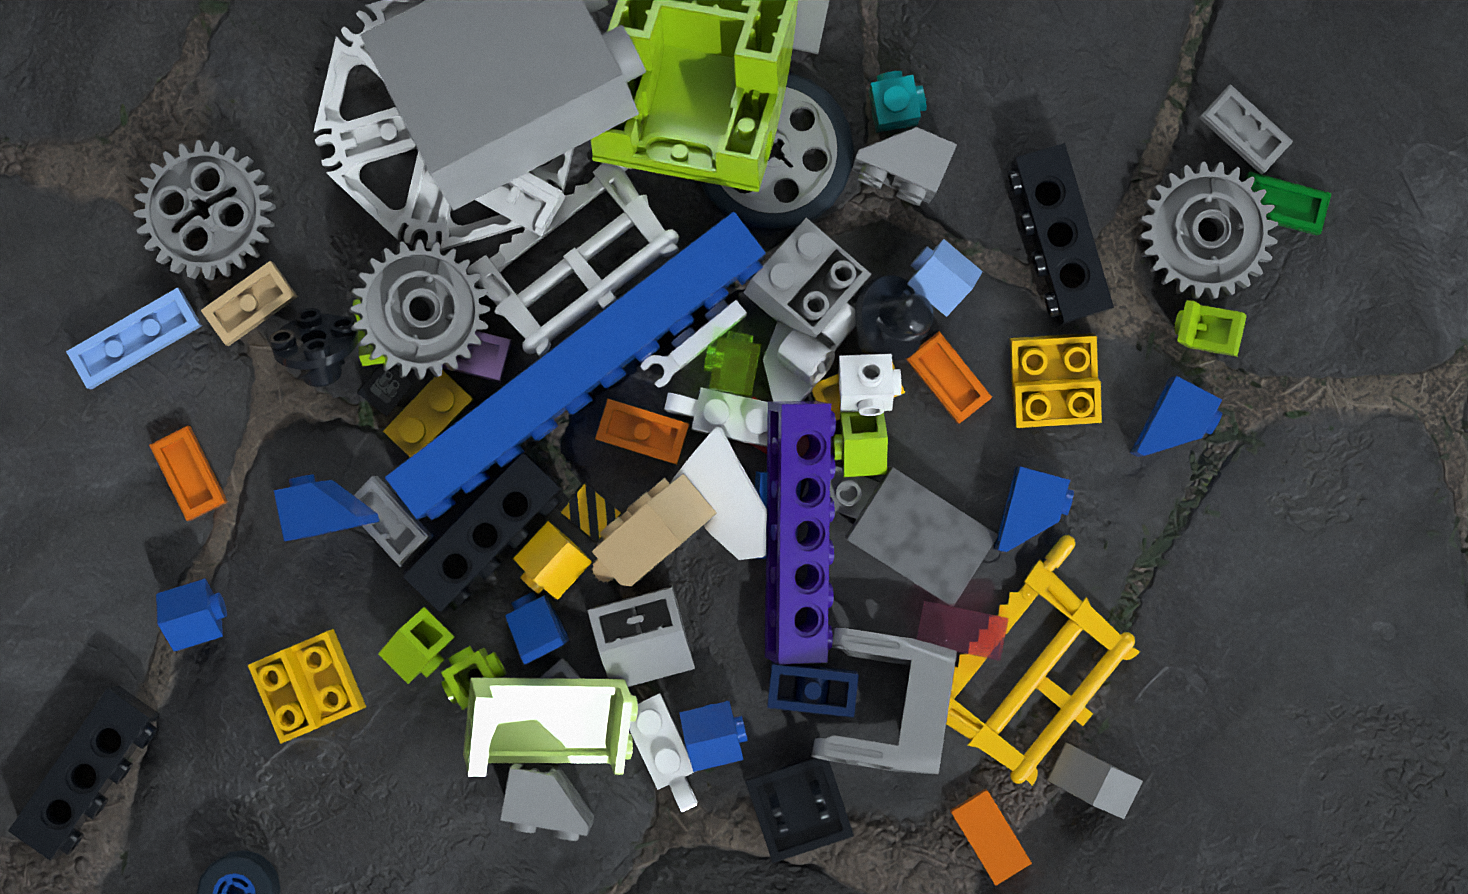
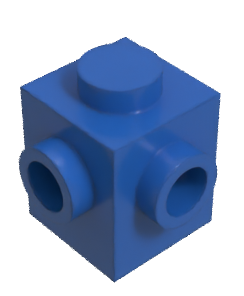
[156,579,227,652]
[679,701,748,772]

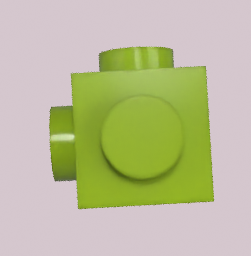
[832,412,888,477]
[378,607,454,684]

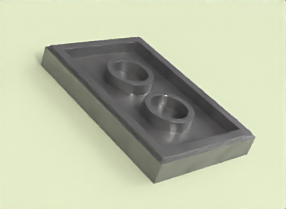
[845,466,999,607]

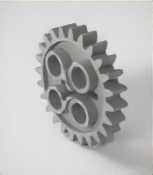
[133,140,276,280]

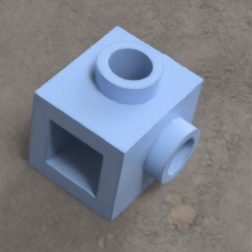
[907,239,983,317]

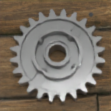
[1138,162,1278,300]
[349,240,490,380]

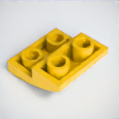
[1009,333,1102,428]
[248,629,366,744]

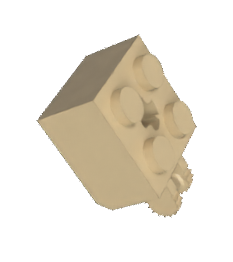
[592,474,717,586]

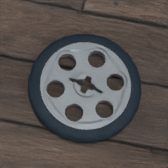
[700,72,854,231]

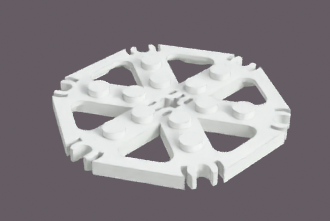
[314,0,574,251]

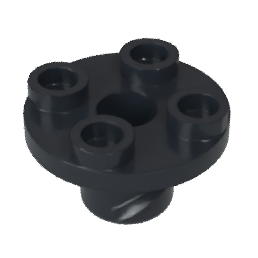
[855,275,934,361]
[269,308,358,387]

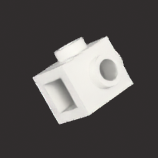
[838,354,901,416]

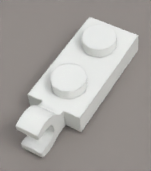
[640,300,747,388]
[664,388,768,447]
[629,693,698,812]

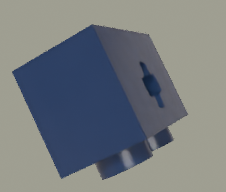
[767,661,859,717]

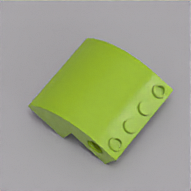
[590,0,798,192]

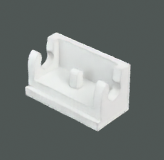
[475,172,565,238]

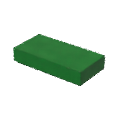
[1244,171,1332,236]

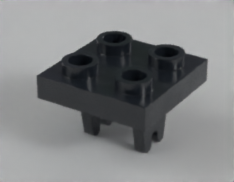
[746,757,854,863]

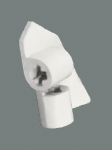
[763,303,856,401]
[670,427,767,560]

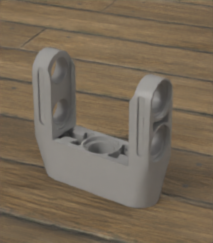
[811,628,957,774]

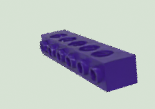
[765,401,836,665]

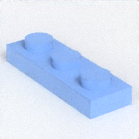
[66,288,202,389]

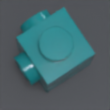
[868,71,927,133]

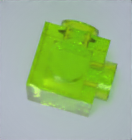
[704,331,761,397]

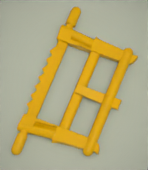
[946,535,1140,786]

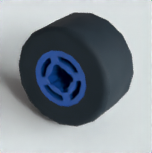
[196,850,281,894]

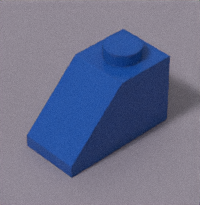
[1130,376,1222,457]
[994,467,1074,552]
[274,474,379,541]
[505,591,570,665]

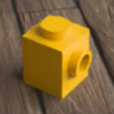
[513,521,592,600]

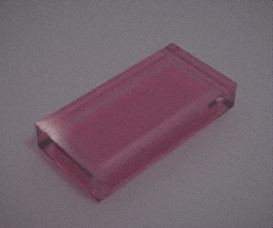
[917,601,1009,661]

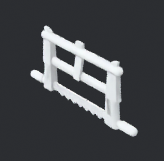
[466,163,680,358]

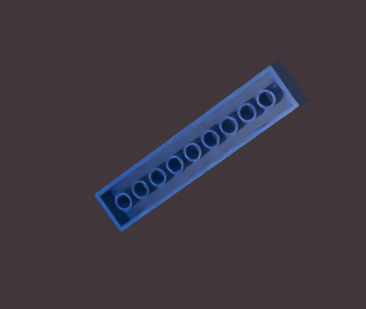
[385,212,766,520]

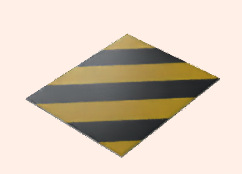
[561,483,621,542]

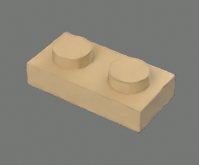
[201,261,298,346]

